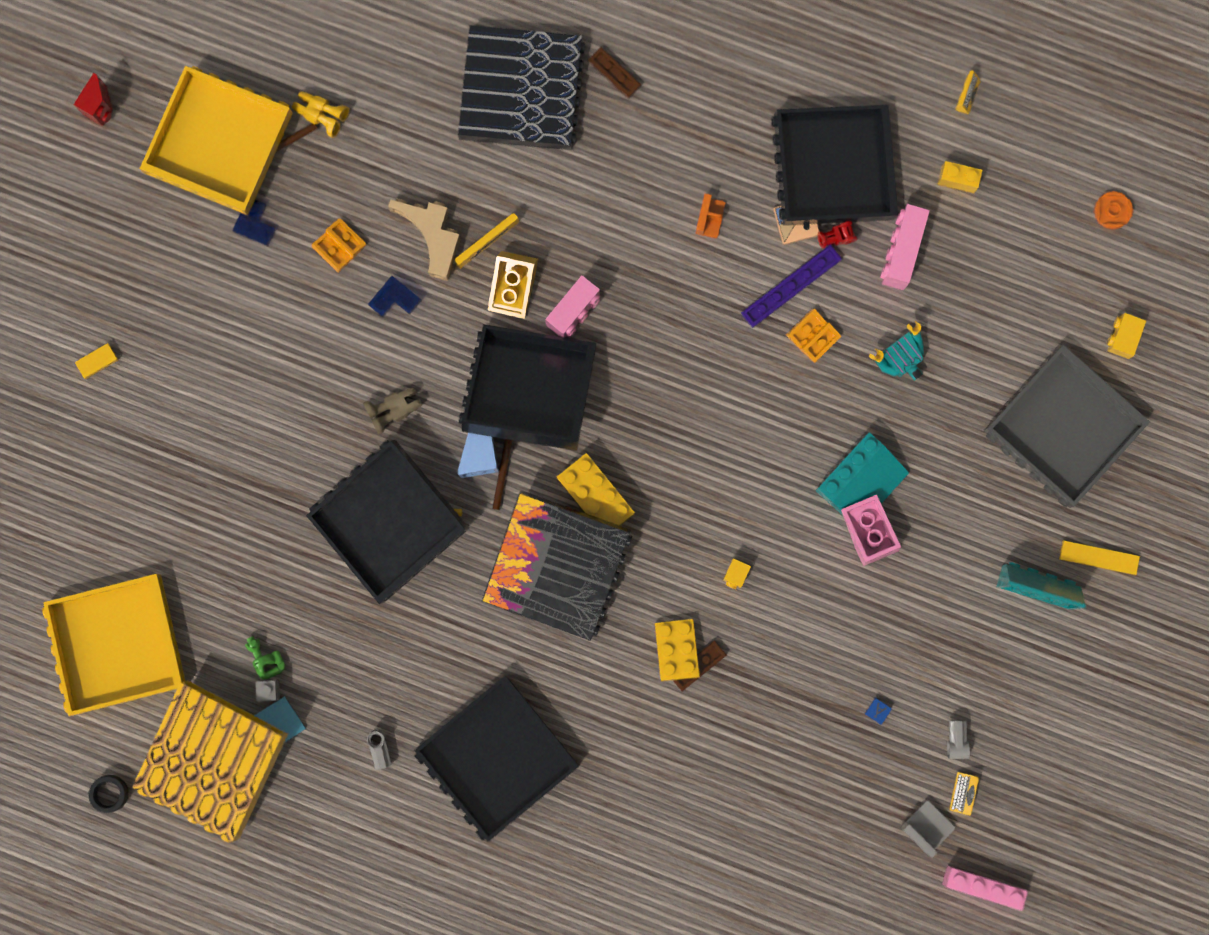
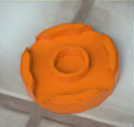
[1094,191,1133,230]

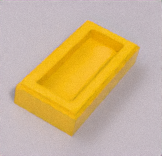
[75,343,118,379]

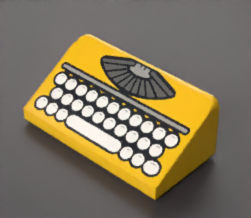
[956,70,980,114]
[949,772,979,816]

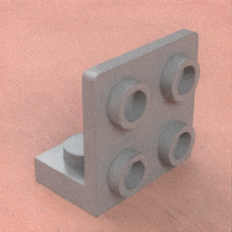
[900,801,955,858]

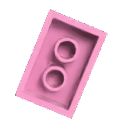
[545,276,600,338]

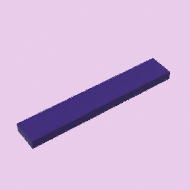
[741,245,842,329]

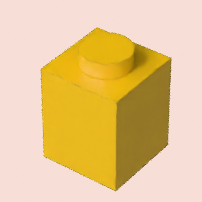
[723,558,751,590]

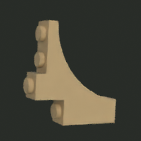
[388,199,461,281]

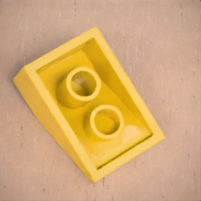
[488,251,538,318]

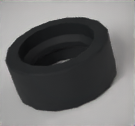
[88,775,129,813]

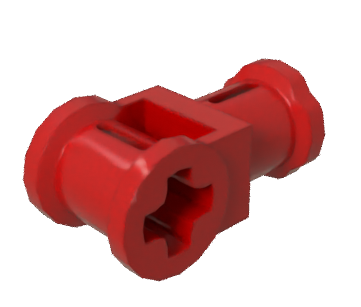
[818,221,858,249]

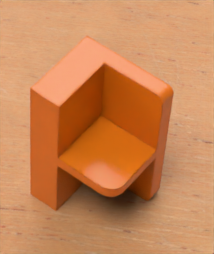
[695,193,725,238]

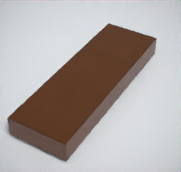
[588,47,641,100]
[673,640,727,692]

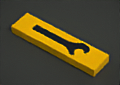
[455,213,519,269]

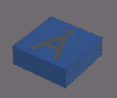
[864,698,892,725]

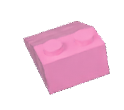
[841,495,901,566]

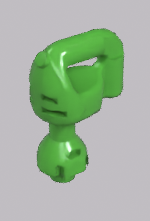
[245,636,285,680]

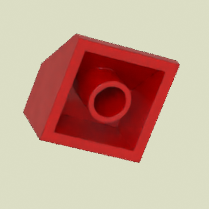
[73,73,113,126]

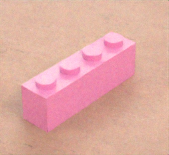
[942,865,1028,911]

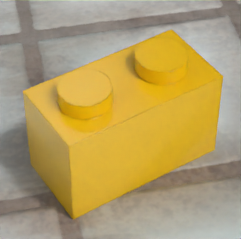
[937,161,982,193]
[1107,313,1146,359]

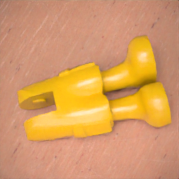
[291,91,350,138]

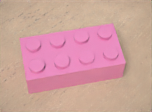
[880,204,930,290]

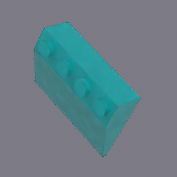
[815,432,909,515]
[996,562,1086,610]

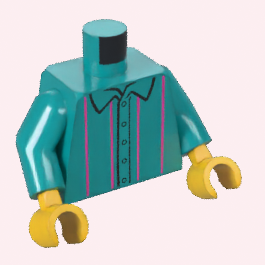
[869,321,924,381]

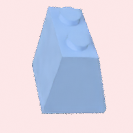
[458,433,499,478]

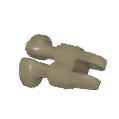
[363,388,423,435]

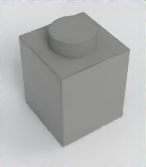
[256,680,280,701]

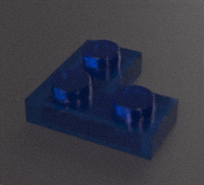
[232,200,275,247]
[368,276,422,317]

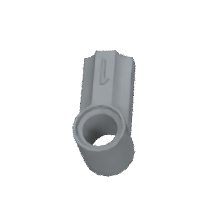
[947,721,970,759]
[367,730,392,770]

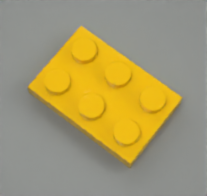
[655,619,700,682]

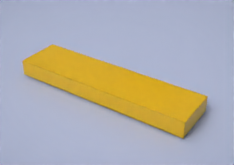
[1059,541,1140,575]

